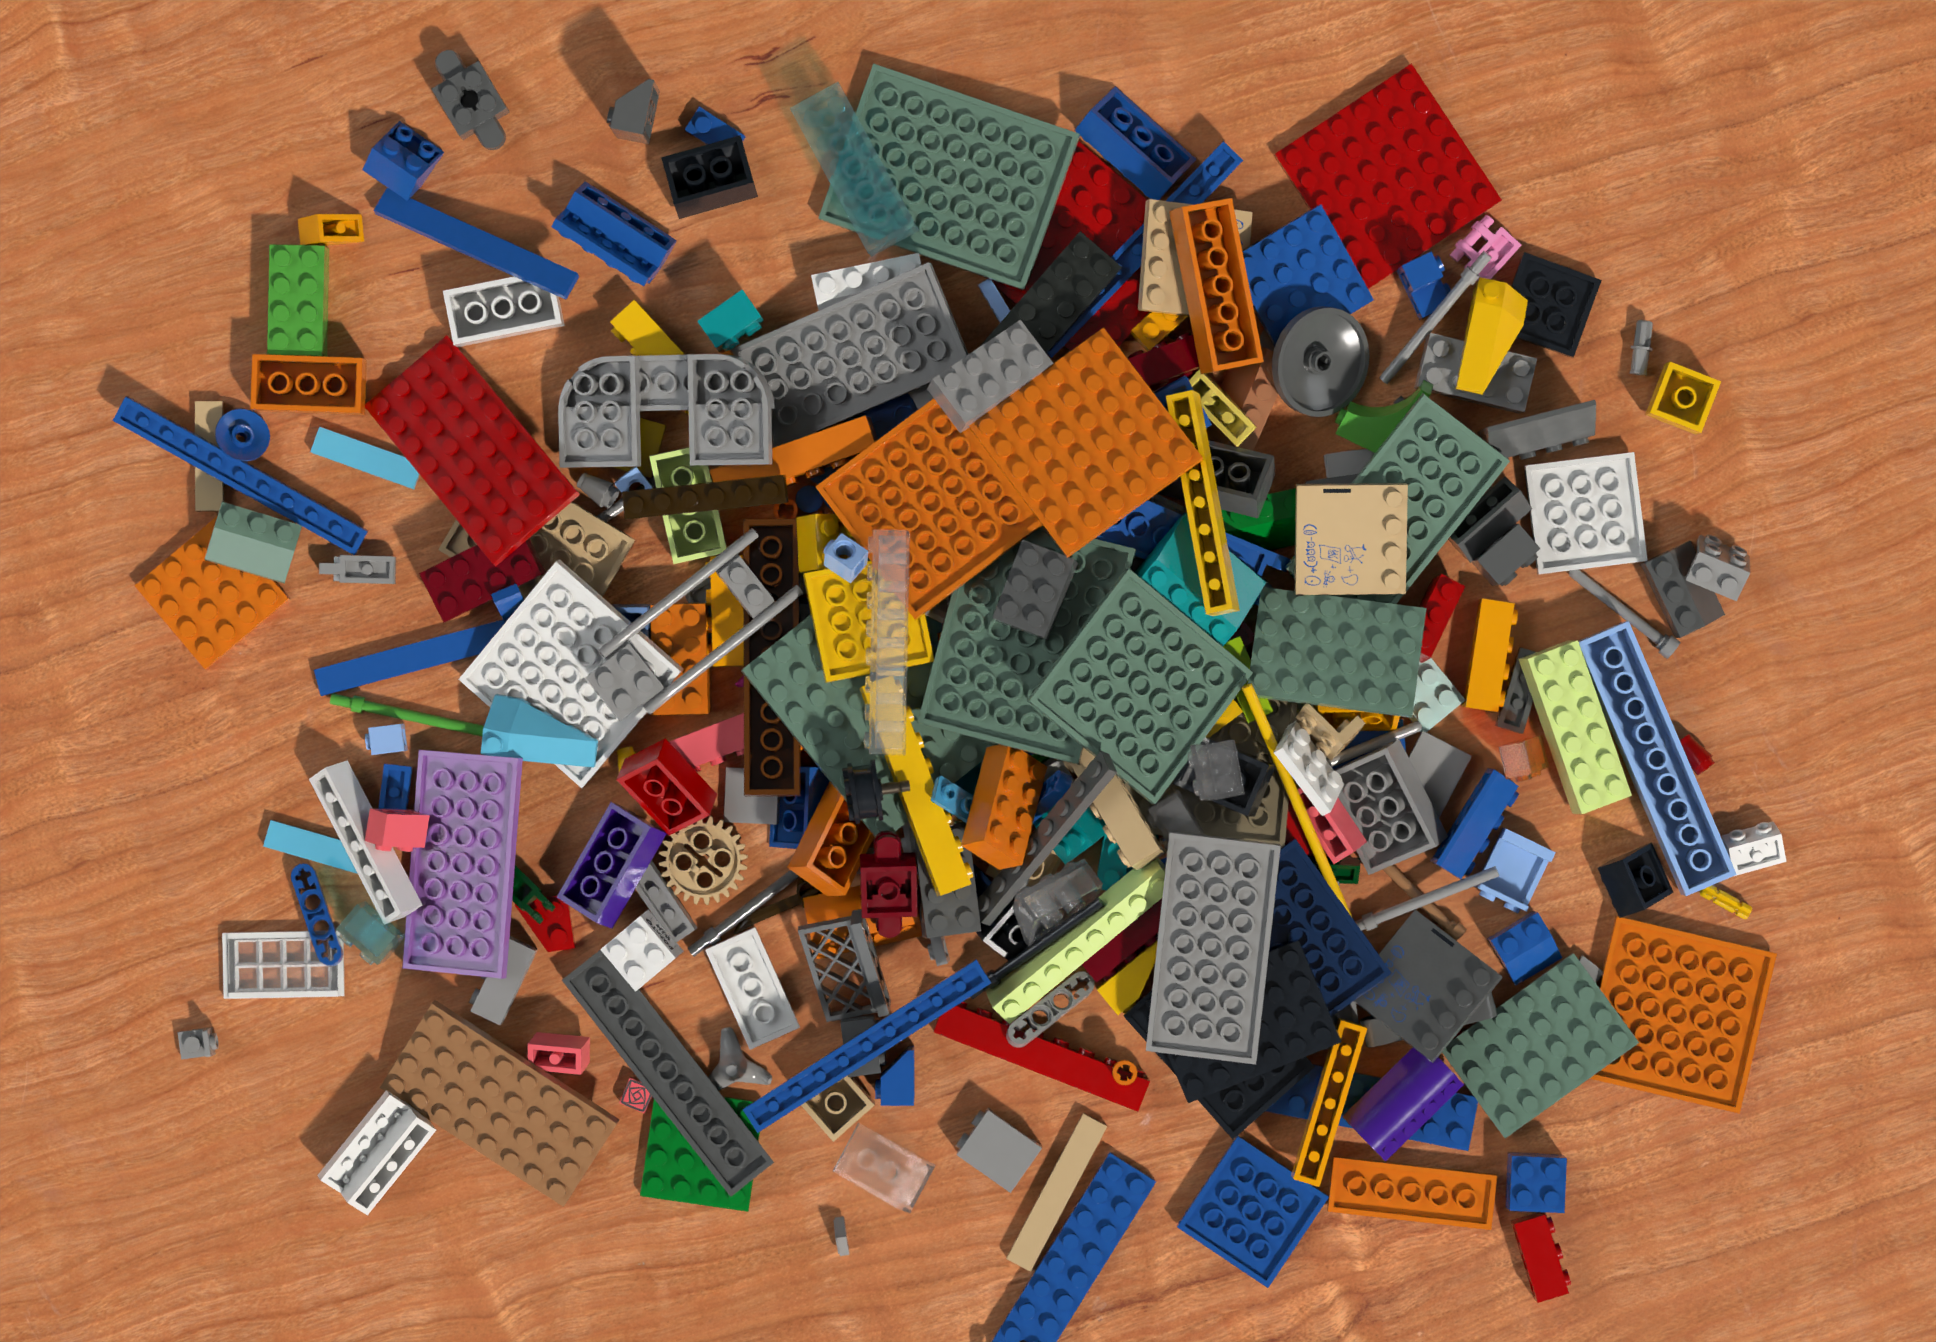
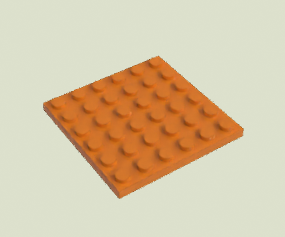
[969,328,1203,558]
[816,398,1042,620]
[1589,916,1777,1114]

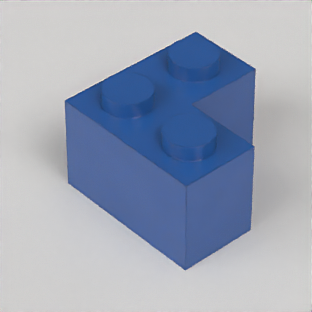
[1396,251,1451,320]

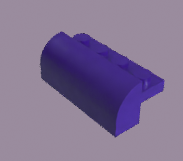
[1342,1048,1464,1161]

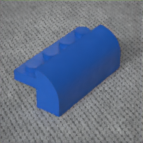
[551,181,677,286]

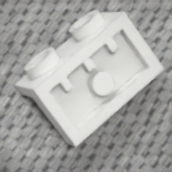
[1722,822,1786,876]

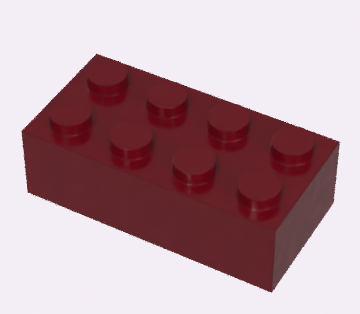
[419,539,546,623]

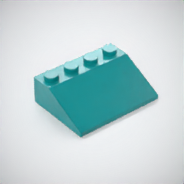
[1134,512,1266,647]

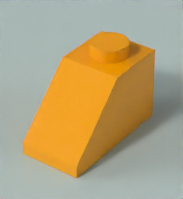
[298,214,364,246]

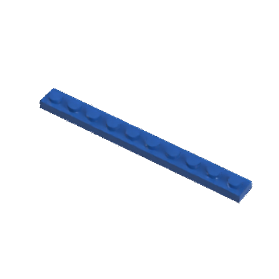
[1047,141,1243,358]
[112,396,369,555]
[743,959,991,1133]

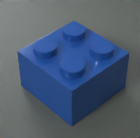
[1505,1152,1567,1213]

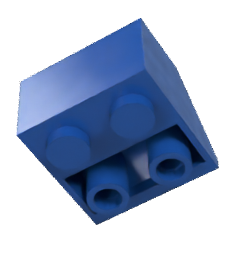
[362,121,444,201]

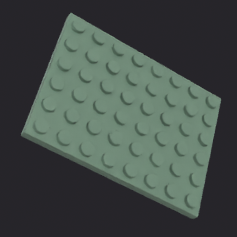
[818,63,1080,291]
[917,526,1136,765]
[741,615,998,837]

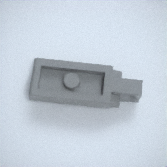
[319,555,396,584]

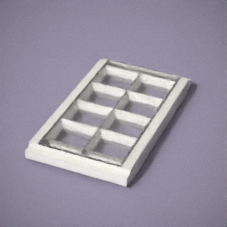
[222,930,345,999]

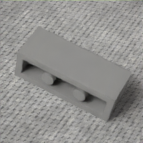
[469,936,538,1025]

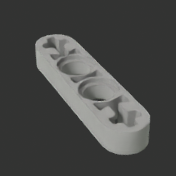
[1006,971,1095,1048]

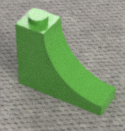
[1334,380,1434,453]

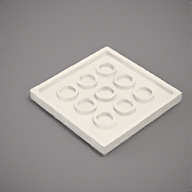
[1524,452,1648,575]

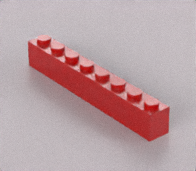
[933,1001,1150,1112]

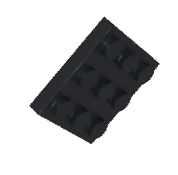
[1511,252,1602,358]

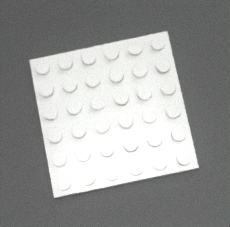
[458,559,684,788]

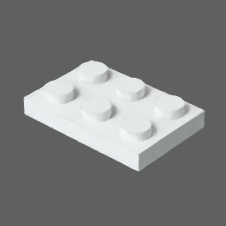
[1274,721,1344,816]

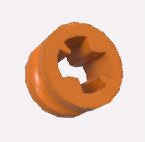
[774,498,798,519]
[1112,1059,1137,1085]

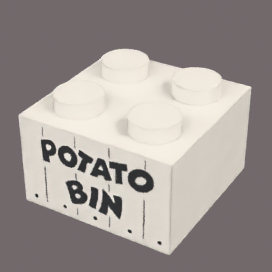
[600,909,683,992]

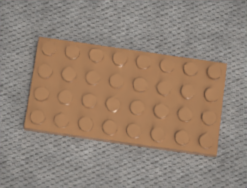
[380,1000,620,1207]

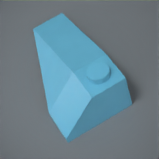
[481,694,598,768]

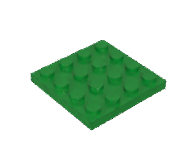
[640,1096,760,1212]

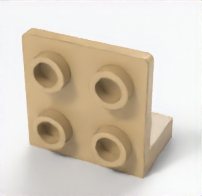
[1296,703,1365,761]

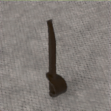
[734,878,823,934]

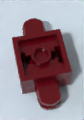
[860,830,917,938]

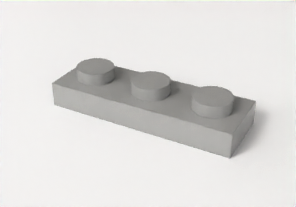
[635,860,698,943]

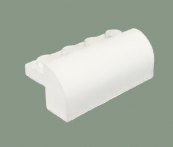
[317,1090,436,1215]

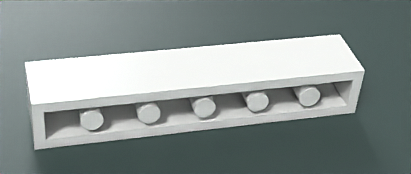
[309,760,423,925]

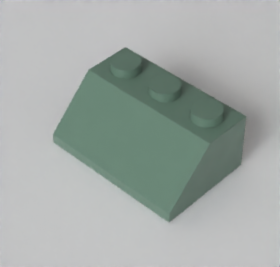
[205,502,302,584]

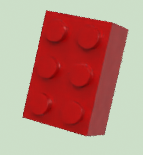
[616,738,717,835]

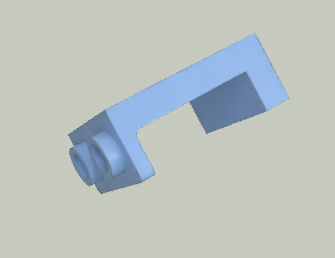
[1474,828,1556,913]

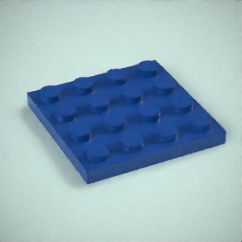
[1242,205,1374,347]
[1177,1136,1329,1288]

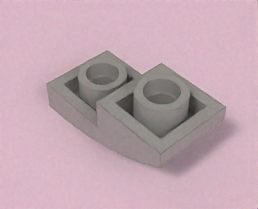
[1324,449,1375,478]

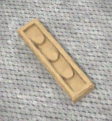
[195,401,224,511]

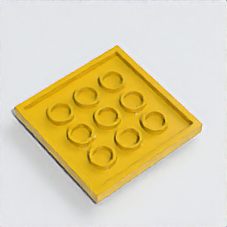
[803,561,934,683]

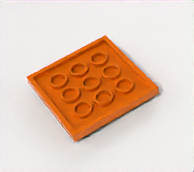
[134,515,290,669]

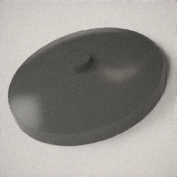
[1272,306,1370,417]

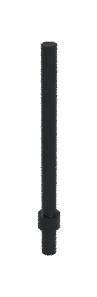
[971,897,1104,999]

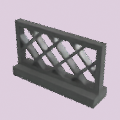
[798,909,891,1022]

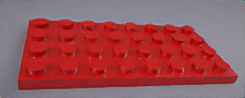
[365,335,580,566]

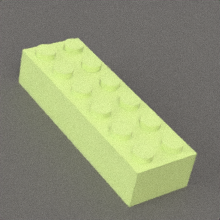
[1519,640,1632,815]

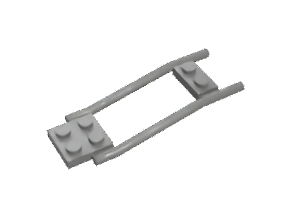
[585,528,803,721]

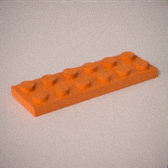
[1327,1156,1497,1230]

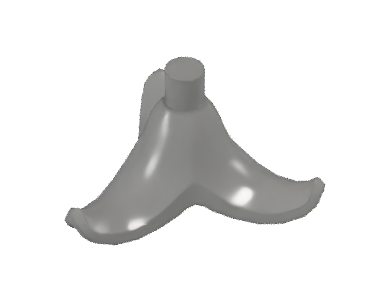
[708,1027,772,1091]

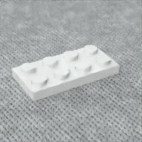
[705,927,800,1050]

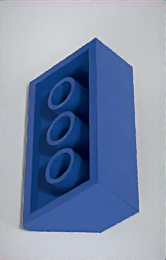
[1075,86,1196,200]
[1430,768,1519,879]

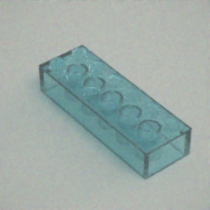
[790,82,919,257]

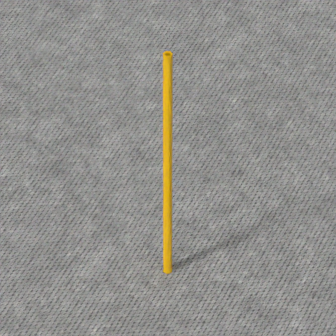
[1242,683,1352,917]

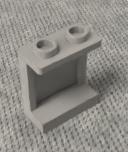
[955,1108,1042,1193]

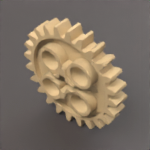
[659,816,748,905]

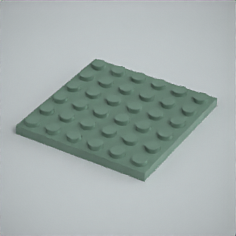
[1026,569,1253,804]

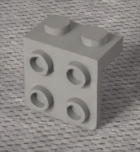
[1686,535,1750,601]

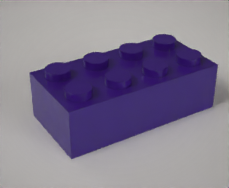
[557,802,667,929]

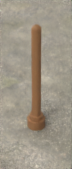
[1382,865,1467,941]

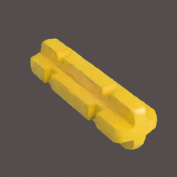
[1700,885,1752,919]

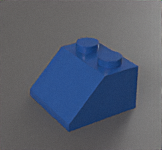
[1487,911,1562,986]
[875,1046,915,1106]

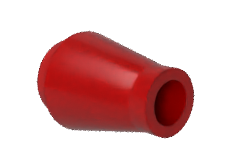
[1680,734,1715,776]

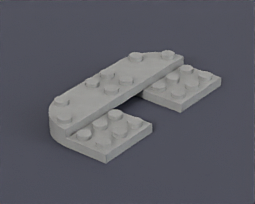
[558,354,775,468]

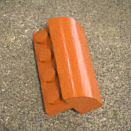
[803,885,922,959]

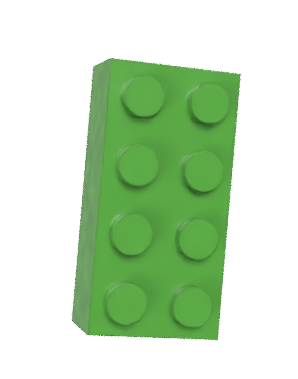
[267,245,329,357]

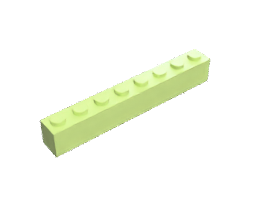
[985,858,1166,1024]

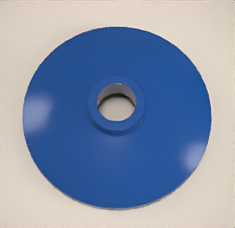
[215,409,270,462]

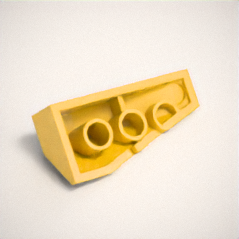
[1456,277,1528,395]

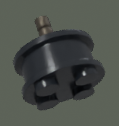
[842,759,910,824]

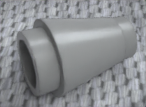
[577,473,619,508]

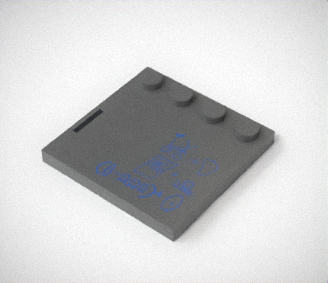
[1354,910,1502,1063]

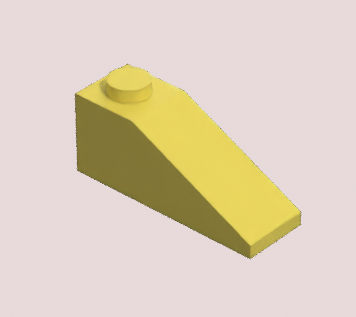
[1189,370,1257,447]

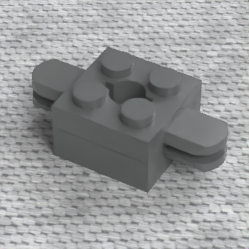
[432,50,510,150]

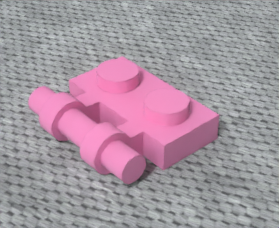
[1450,215,1521,281]

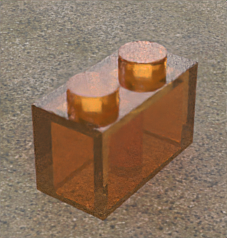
[1499,735,1549,782]

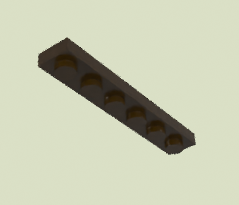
[622,475,788,519]

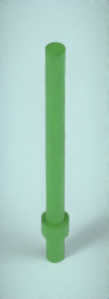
[330,693,484,736]

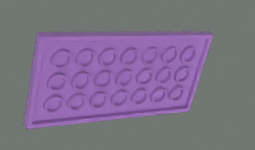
[403,750,523,979]

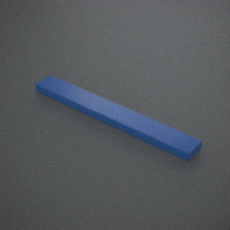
[374,188,579,300]
[314,620,505,696]

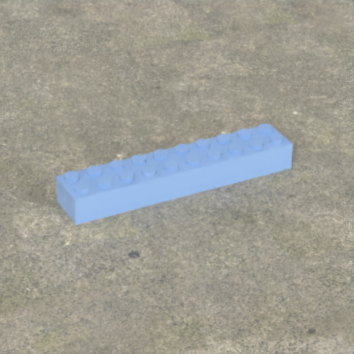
[1578,621,1737,896]

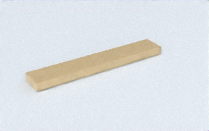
[1006,1113,1107,1272]

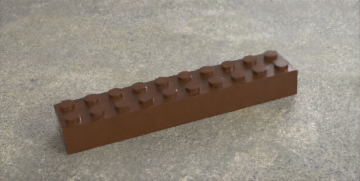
[743,519,801,797]

